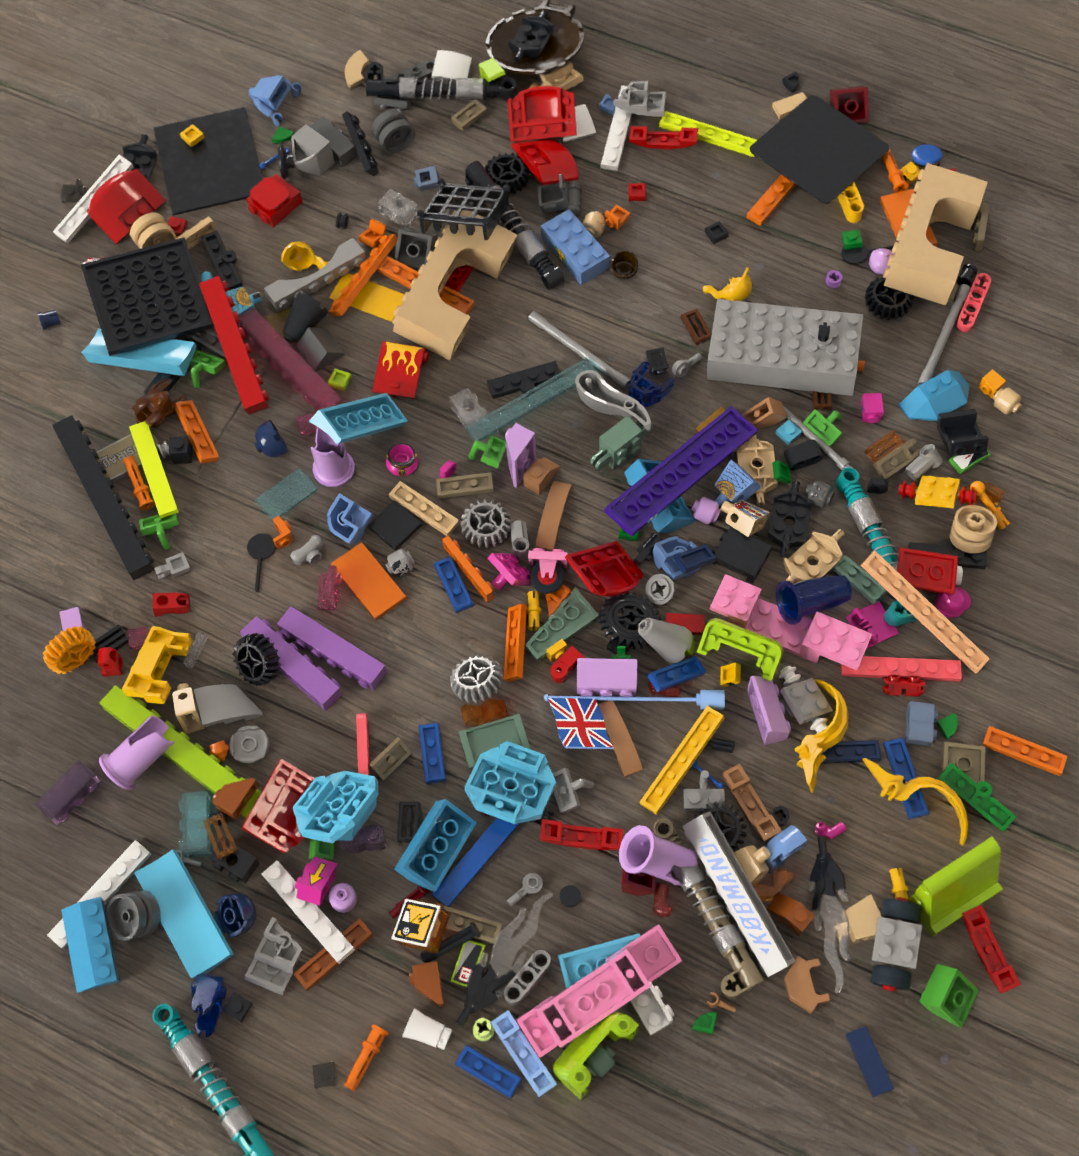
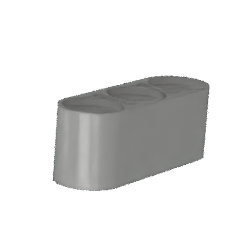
[504,950,551,1006]

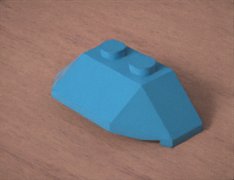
[899,370,970,421]

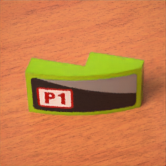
[451,940,486,987]

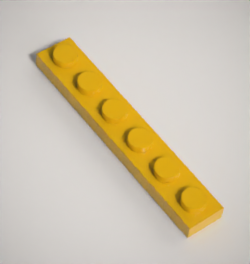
[639,706,725,815]

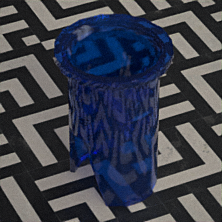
[776,575,852,625]

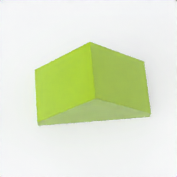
[479,58,505,83]

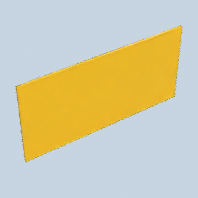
[329,273,404,322]

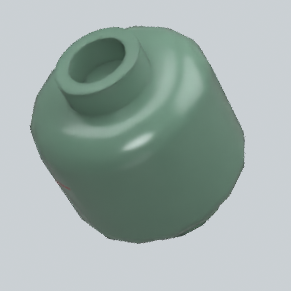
[583,1044,615,1077]

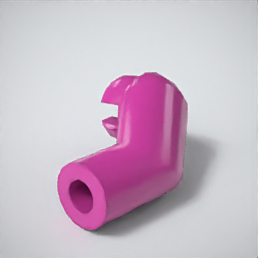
[815,822,846,839]

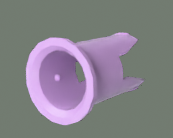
[311,427,355,487]
[99,716,174,790]
[619,825,697,885]

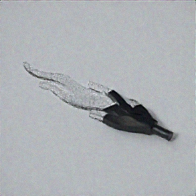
[809,837,850,994]
[456,893,553,1027]

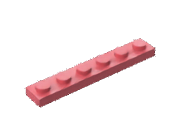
[841,656,962,682]

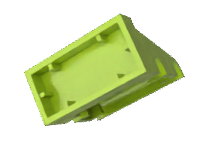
[909,837,1003,937]

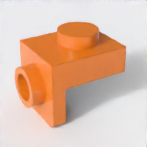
[604,204,630,230]
[359,219,386,248]
[273,516,294,550]

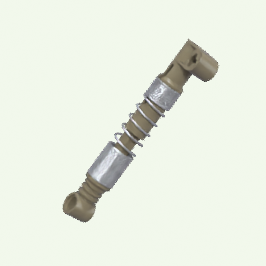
[653,818,765,999]

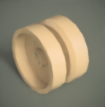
[130,213,176,249]
[949,505,997,553]

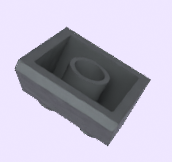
[394,227,438,269]

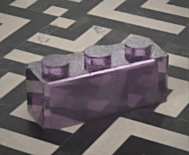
[35,760,101,825]

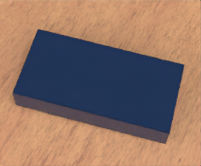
[674,544,716,574]

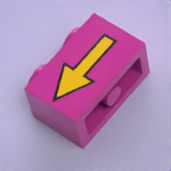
[295,856,337,906]

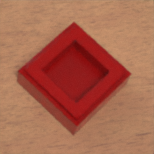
[628,183,646,201]

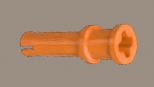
[882,147,909,193]
[123,456,156,511]
[343,1024,389,1092]

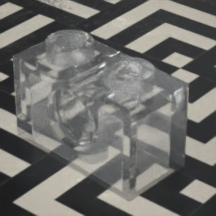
[378,189,419,227]
[449,388,488,433]

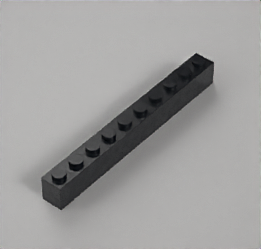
[52,415,154,580]

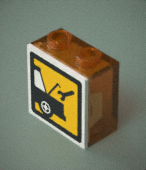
[391,898,451,954]

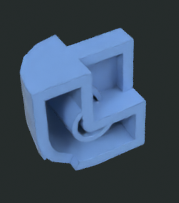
[326,493,373,545]
[653,536,702,581]
[764,825,808,874]

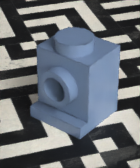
[414,166,441,191]

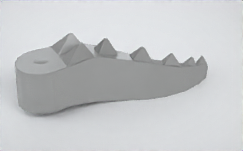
[575,370,651,431]

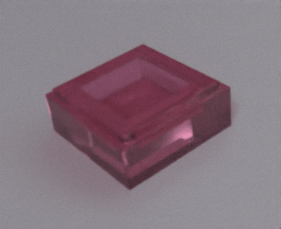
[295,412,318,436]
[128,626,149,649]

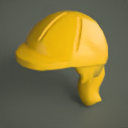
[281,241,328,272]
[703,267,752,301]

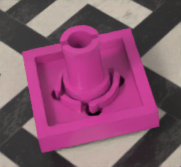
[487,553,531,590]

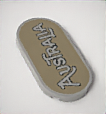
[97,433,159,482]

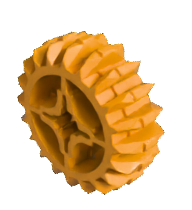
[43,626,96,674]

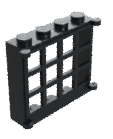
[417,179,511,240]

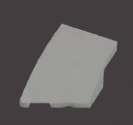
[614,81,667,117]
[193,684,263,728]
[244,917,302,996]

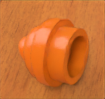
[209,740,229,762]

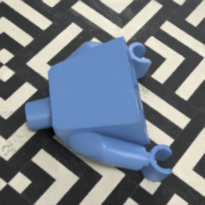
[249,75,301,126]

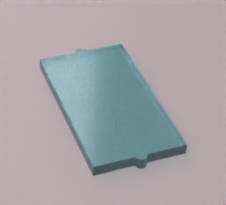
[255,468,318,521]

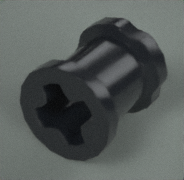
[956,263,978,287]

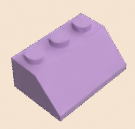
[505,423,536,488]
[577,658,637,697]
[747,676,791,745]

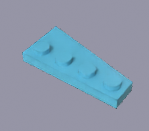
[558,933,640,989]

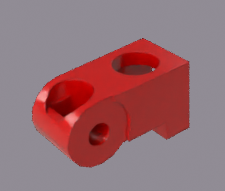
[153,592,190,617]
[550,646,585,683]
[98,647,123,677]

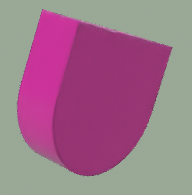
[440,460,457,478]

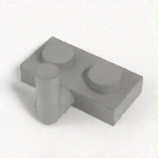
[553,768,594,814]
[683,770,725,811]

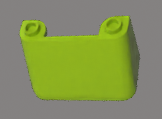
[697,618,784,681]
[553,1011,639,1100]

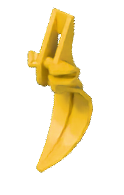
[795,679,849,793]
[862,758,968,846]

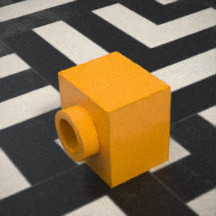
[979,369,1006,399]

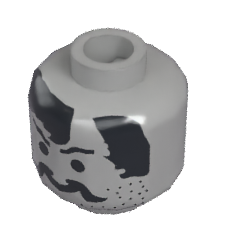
[385,549,415,577]

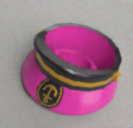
[386,443,418,476]

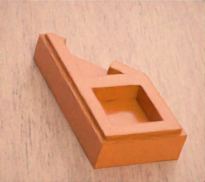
[546,584,572,617]

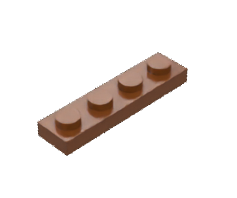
[294,918,374,992]

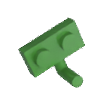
[189,350,226,388]
[803,409,843,448]
[468,435,506,468]
[139,513,179,550]

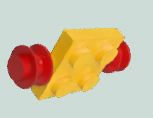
[899,476,977,508]

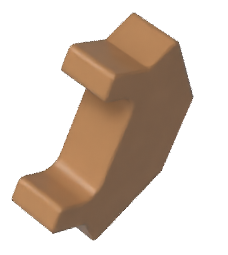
[784,956,830,1013]

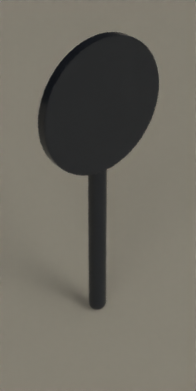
[841,244,894,264]
[247,534,276,592]

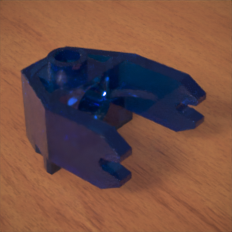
[628,361,675,408]
[191,974,227,1037]

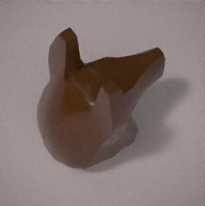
[132,378,187,428]

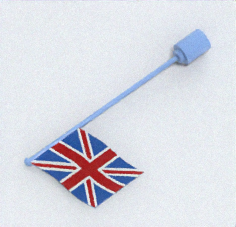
[544,690,725,749]

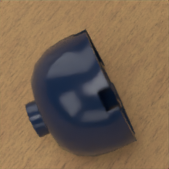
[254,420,288,458]
[215,893,256,937]

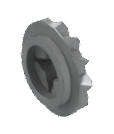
[645,574,675,605]

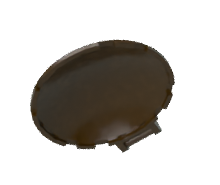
[486,0,584,74]

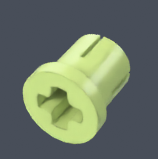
[473,1018,494,1041]

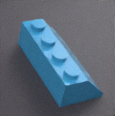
[624,459,696,533]
[394,799,477,892]
[61,897,120,993]

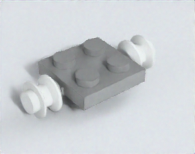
[779,666,833,734]

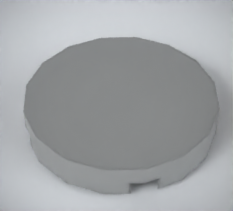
[229,725,270,765]

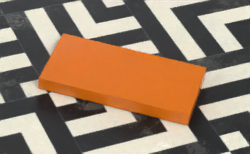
[879,189,938,247]
[331,542,407,621]

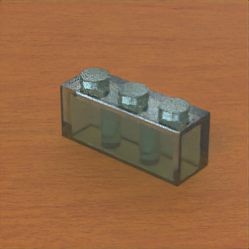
[179,791,212,858]

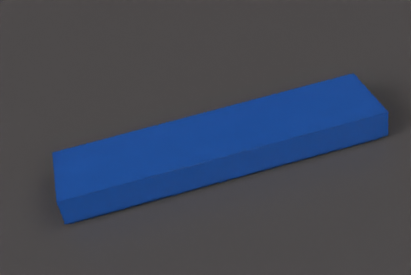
[883,738,929,820]

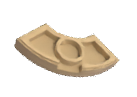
[345,50,369,89]

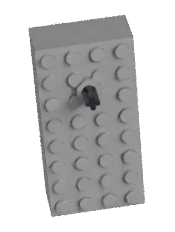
[707,299,863,396]

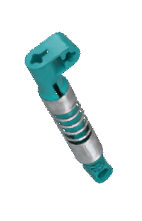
[835,467,918,627]
[153,1004,275,1156]

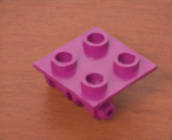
[845,601,899,649]

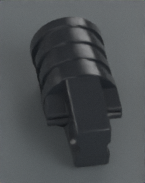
[633,533,662,566]

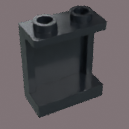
[937,409,989,457]
[712,526,772,584]

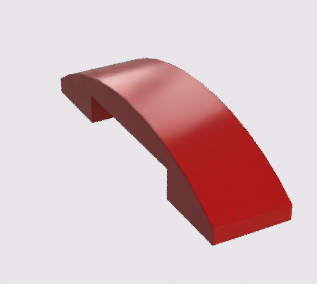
[629,126,698,149]
[540,819,624,850]
[962,905,1021,993]

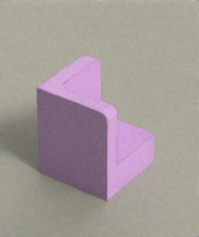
[59,607,87,632]

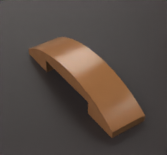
[535,481,572,551]
[598,700,643,778]
[722,764,782,842]

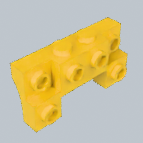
[122,626,193,704]

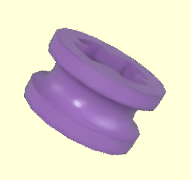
[825,270,842,288]

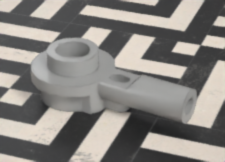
[672,353,702,378]
[506,873,543,907]

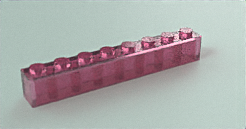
[238,307,343,413]

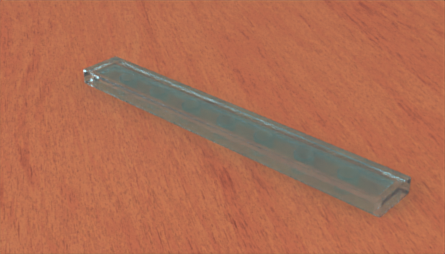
[466,358,597,442]

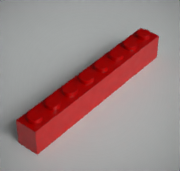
[199,276,270,415]

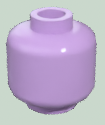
[691,497,721,525]
[329,883,357,913]

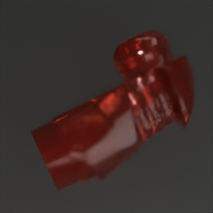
[648,682,680,697]
[652,882,672,918]

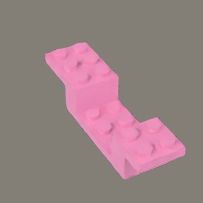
[710,574,872,670]
[516,924,682,1058]

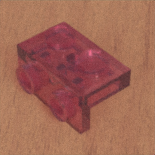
[318,566,341,610]

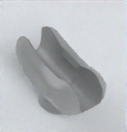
[291,535,324,565]

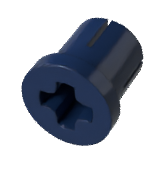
[38,310,60,330]

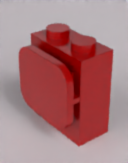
[247,174,302,228]

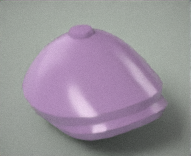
[869,248,894,275]

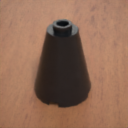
[282,292,328,343]

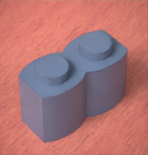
[905,701,938,746]

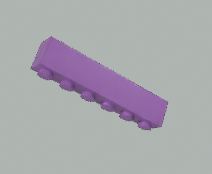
[277,606,387,690]
[240,616,342,711]

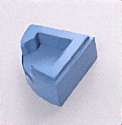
[599,94,615,115]

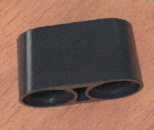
[783,440,823,470]

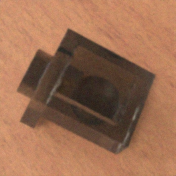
[60,179,86,203]

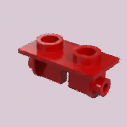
[883,675,926,697]

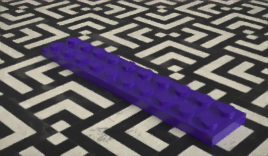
[604,406,758,537]

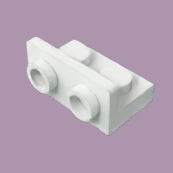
[630,982,674,1036]

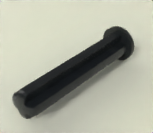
[420,921,481,963]

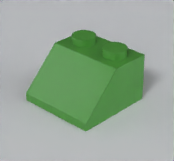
[919,964,979,1028]

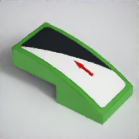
[949,450,991,474]

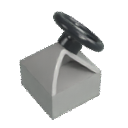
[278,124,335,179]

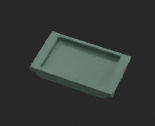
[458,714,530,769]

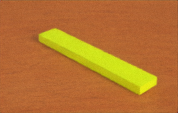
[659,111,757,157]
[129,421,178,518]

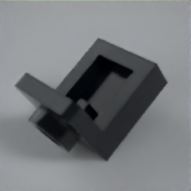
[645,347,669,375]

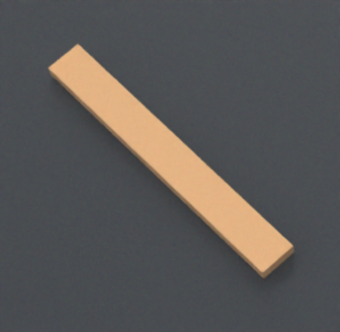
[860,551,990,674]

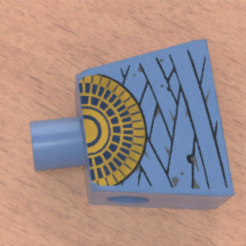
[715,460,762,506]

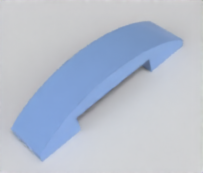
[490,1010,557,1097]

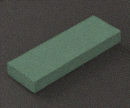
[831,555,888,605]

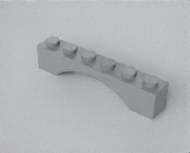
[264,238,366,313]

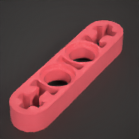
[956,273,991,332]
[356,713,370,775]

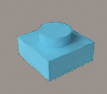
[775,420,802,446]

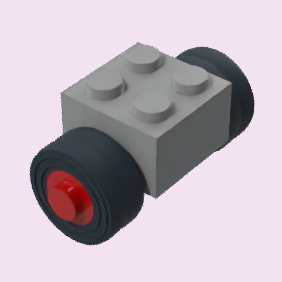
[871,897,922,992]

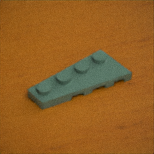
[525,587,599,662]

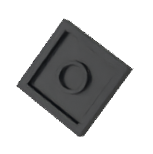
[368,500,422,551]

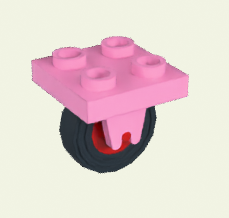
[528,548,568,594]

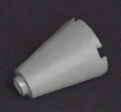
[638,618,693,664]

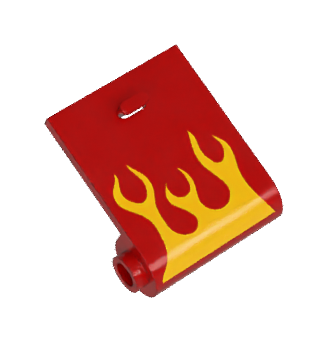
[372,341,429,399]

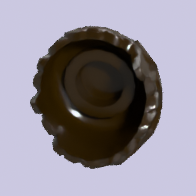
[610,250,639,279]

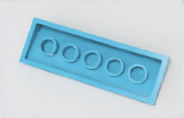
[82,329,197,376]
[309,393,408,444]
[134,849,234,979]

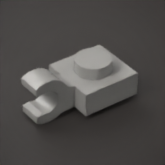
[154,552,191,580]

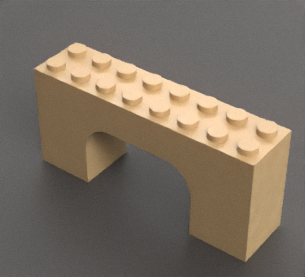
[883,163,988,305]
[392,210,517,361]

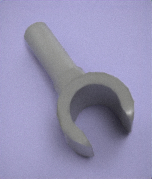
[176,850,202,867]

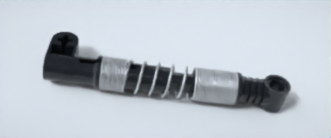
[366,62,516,101]
[465,161,565,290]

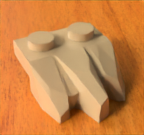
[539,61,584,90]

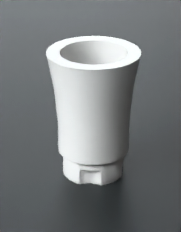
[403,1008,452,1050]

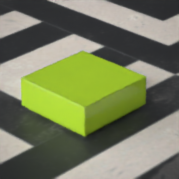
[328,368,352,391]

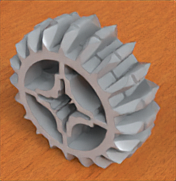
[460,499,512,548]
[450,654,503,704]

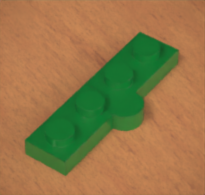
[938,762,1016,832]

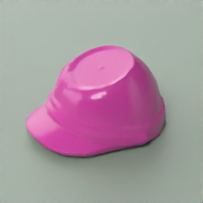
[934,588,971,618]

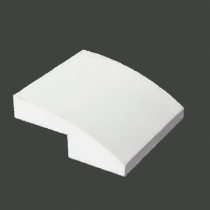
[431,50,472,83]
[562,104,596,143]

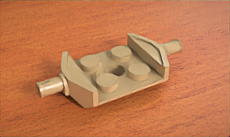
[736,435,778,506]
[781,529,845,589]

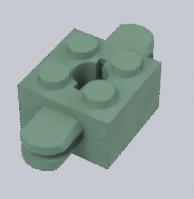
[590,416,653,471]

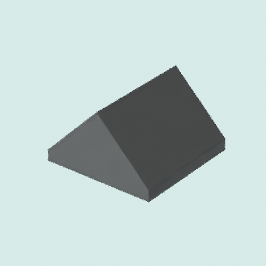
[296,327,345,372]

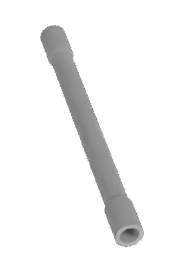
[918,284,970,386]
[528,311,631,389]

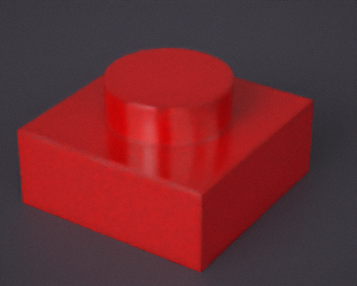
[167,216,188,237]

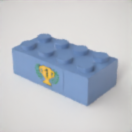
[541,209,610,285]

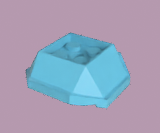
[465,741,556,824]
[293,771,379,843]

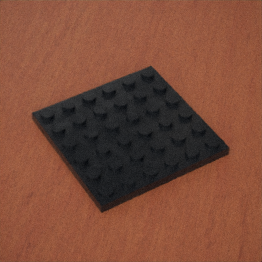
[81,237,214,356]

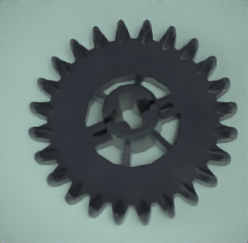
[599,592,661,650]

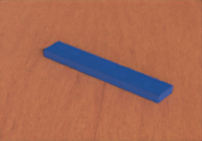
[432,818,520,907]

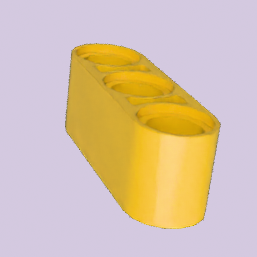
[837,182,864,223]

